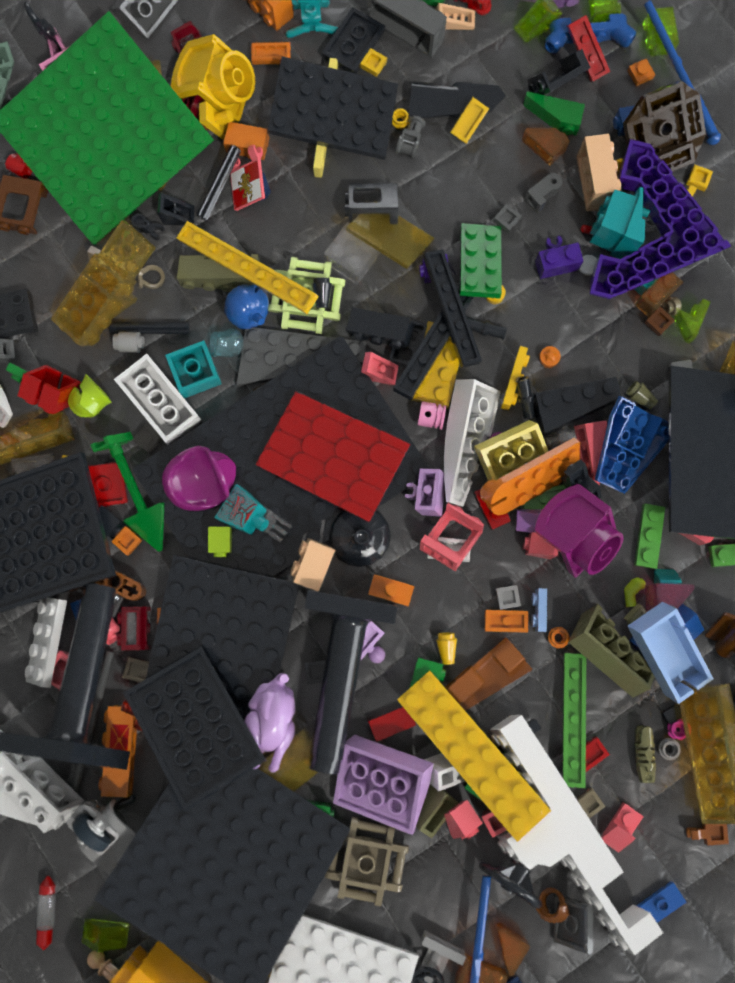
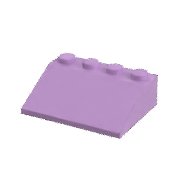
[333,735,434,835]

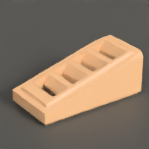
[435,3,475,30]

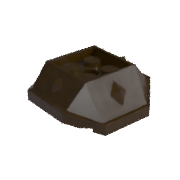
[623,81,706,172]

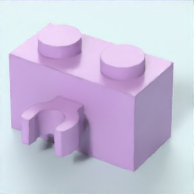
[405,468,445,516]

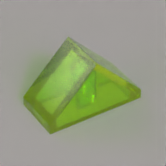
[81,918,129,952]

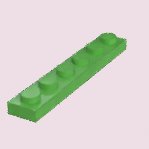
[562,653,586,788]

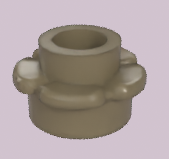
[662,296,682,316]

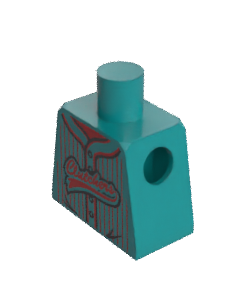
[214,484,269,534]

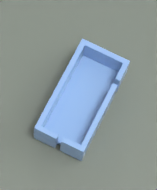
[628,602,713,704]

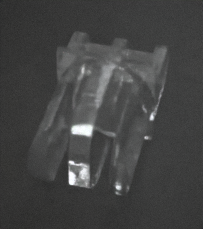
[263,507,292,543]

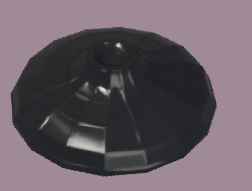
[329,510,391,567]

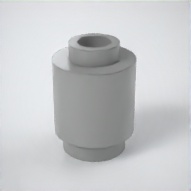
[113,332,145,353]

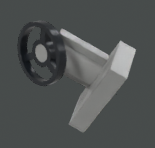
[413,930,466,983]

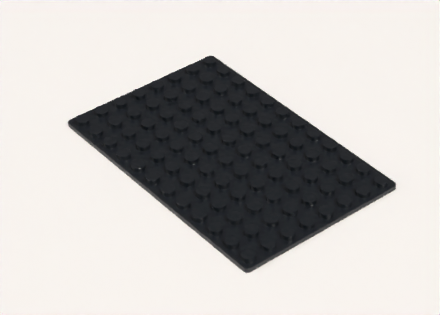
[133,337,430,577]

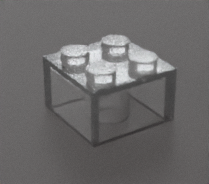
[324,222,380,284]

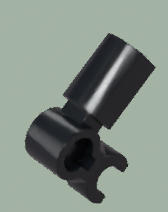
[120,214,165,253]

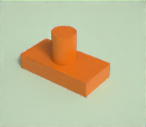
[368,574,414,607]

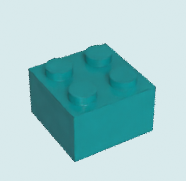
[165,340,222,399]

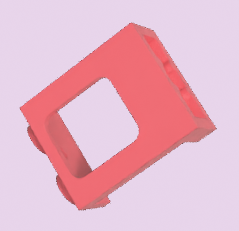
[420,503,484,572]

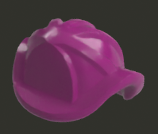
[162,446,236,511]

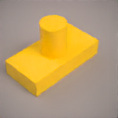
[199,101,234,140]

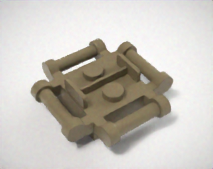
[324,817,409,906]

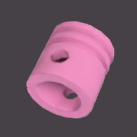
[418,401,446,430]

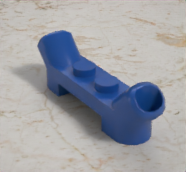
[545,13,636,54]

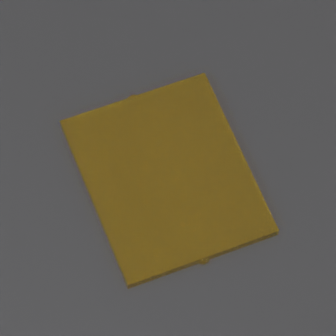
[345,201,434,269]

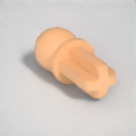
[87,950,119,982]

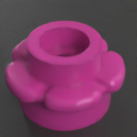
[667,719,689,740]

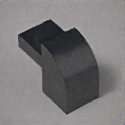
[561,459,602,499]

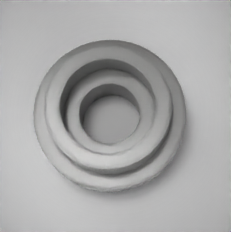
[658,738,681,760]

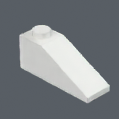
[424,753,465,791]

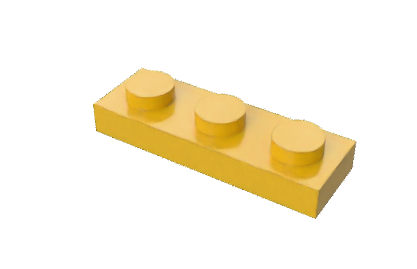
[501,346,530,411]

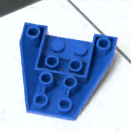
[595,396,669,494]

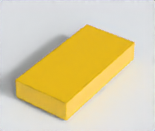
[450,97,489,144]

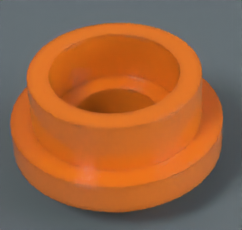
[548,627,570,648]

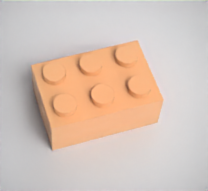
[577,134,621,212]
[290,538,335,592]

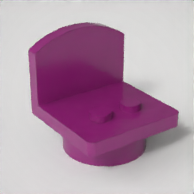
[535,484,624,578]

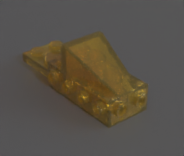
[51,220,156,346]

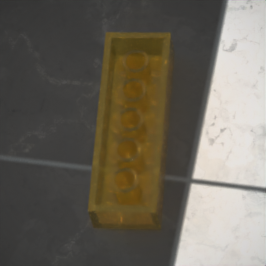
[679,683,735,824]

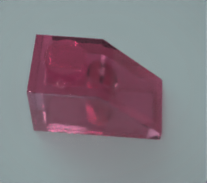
[645,583,694,611]

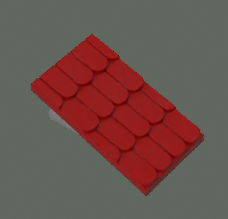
[256,392,410,522]

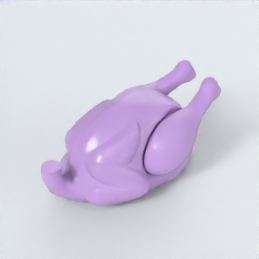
[244,673,295,772]

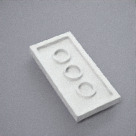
[25,598,67,688]

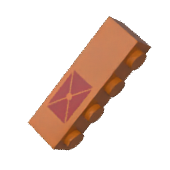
[98,705,138,798]

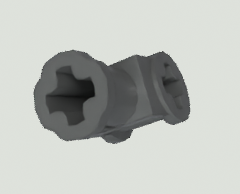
[396,116,426,159]

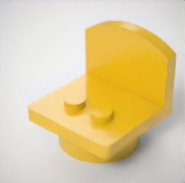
[171,34,255,122]

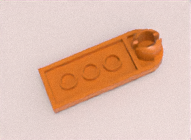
[480,437,580,515]

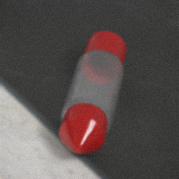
[36,876,56,950]

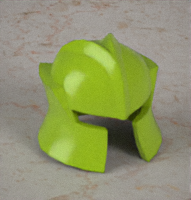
[68,374,112,418]

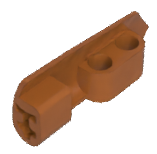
[445,638,532,711]

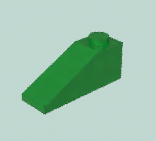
[523,92,585,136]

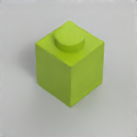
[208,527,232,557]

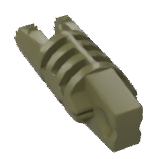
[635,725,656,783]

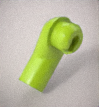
[624,578,646,607]

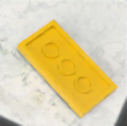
[408,321,459,409]

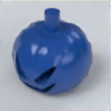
[224,284,269,329]

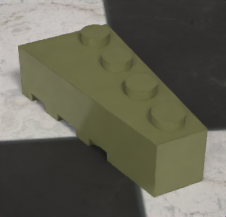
[177,254,261,292]
[568,604,655,698]

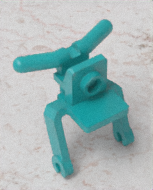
[286,0,338,38]

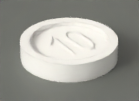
[579,255,597,275]

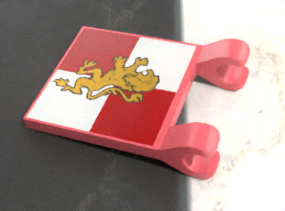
[230,144,265,211]

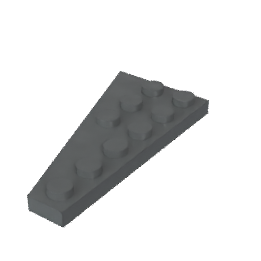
[237,327,366,387]

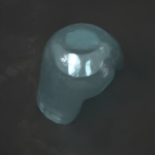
[209,328,244,357]

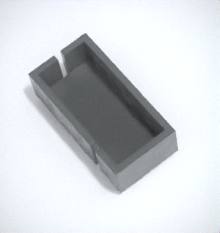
[367,0,447,59]

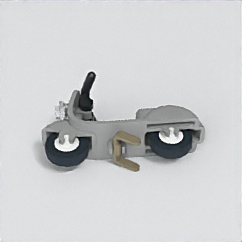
[67,794,136,875]

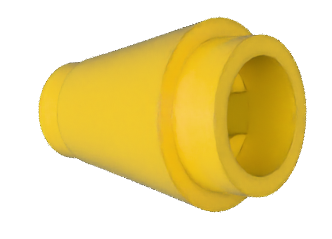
[436,632,457,665]

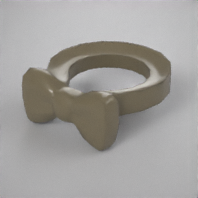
[137,265,165,289]

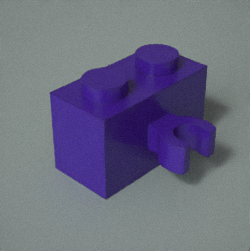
[535,236,584,279]

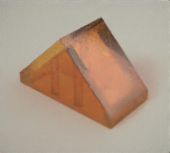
[496,922,530,976]

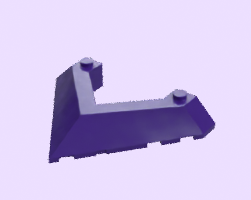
[589,139,731,299]

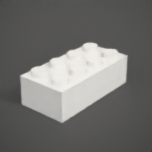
[114,354,202,445]

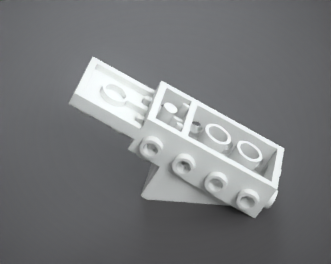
[0,729,84,833]

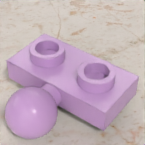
[361,621,385,663]

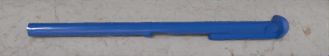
[644,0,721,145]
[470,875,491,983]

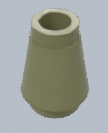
[626,381,658,410]

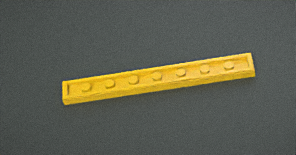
[176,221,318,314]

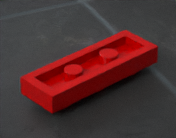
[567,15,611,82]

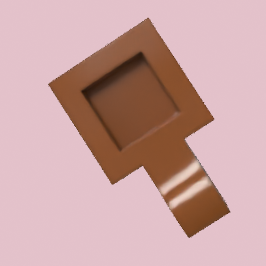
[686,820,729,846]

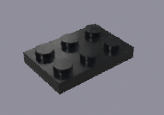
[322,7,385,74]

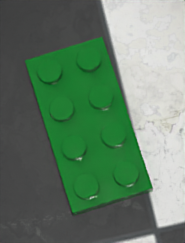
[460,223,502,299]

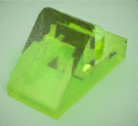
[675,299,711,344]

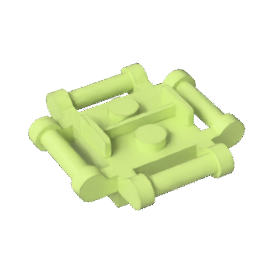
[268,257,346,334]

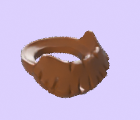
[536,888,569,923]

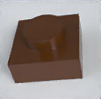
[644,307,675,336]

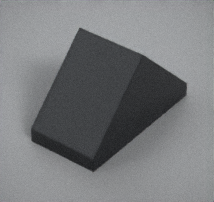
[158,193,195,225]

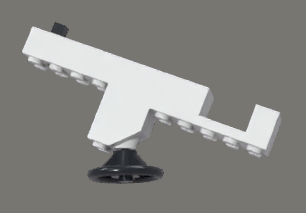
[479,715,663,955]

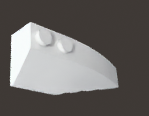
[444,379,501,507]

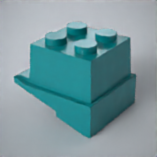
[589,187,650,259]

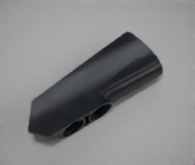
[408,82,506,119]

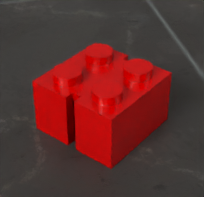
[18,365,82,414]

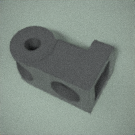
[524,173,562,213]

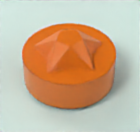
[539,346,561,368]

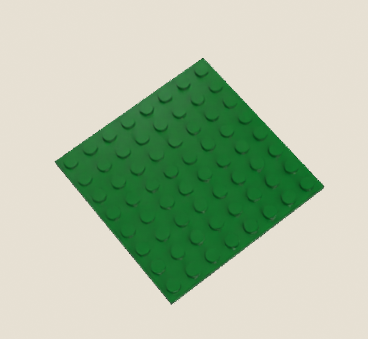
[0,11,214,246]

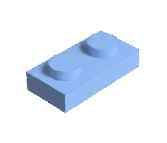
[531,588,547,632]

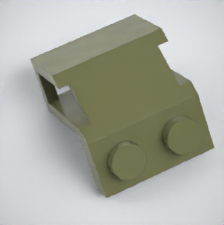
[416,784,459,838]

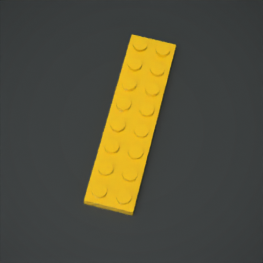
[397,671,551,842]

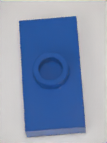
[636,881,686,923]

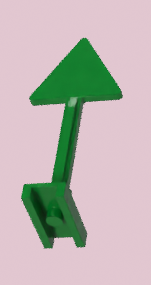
[90,432,164,552]

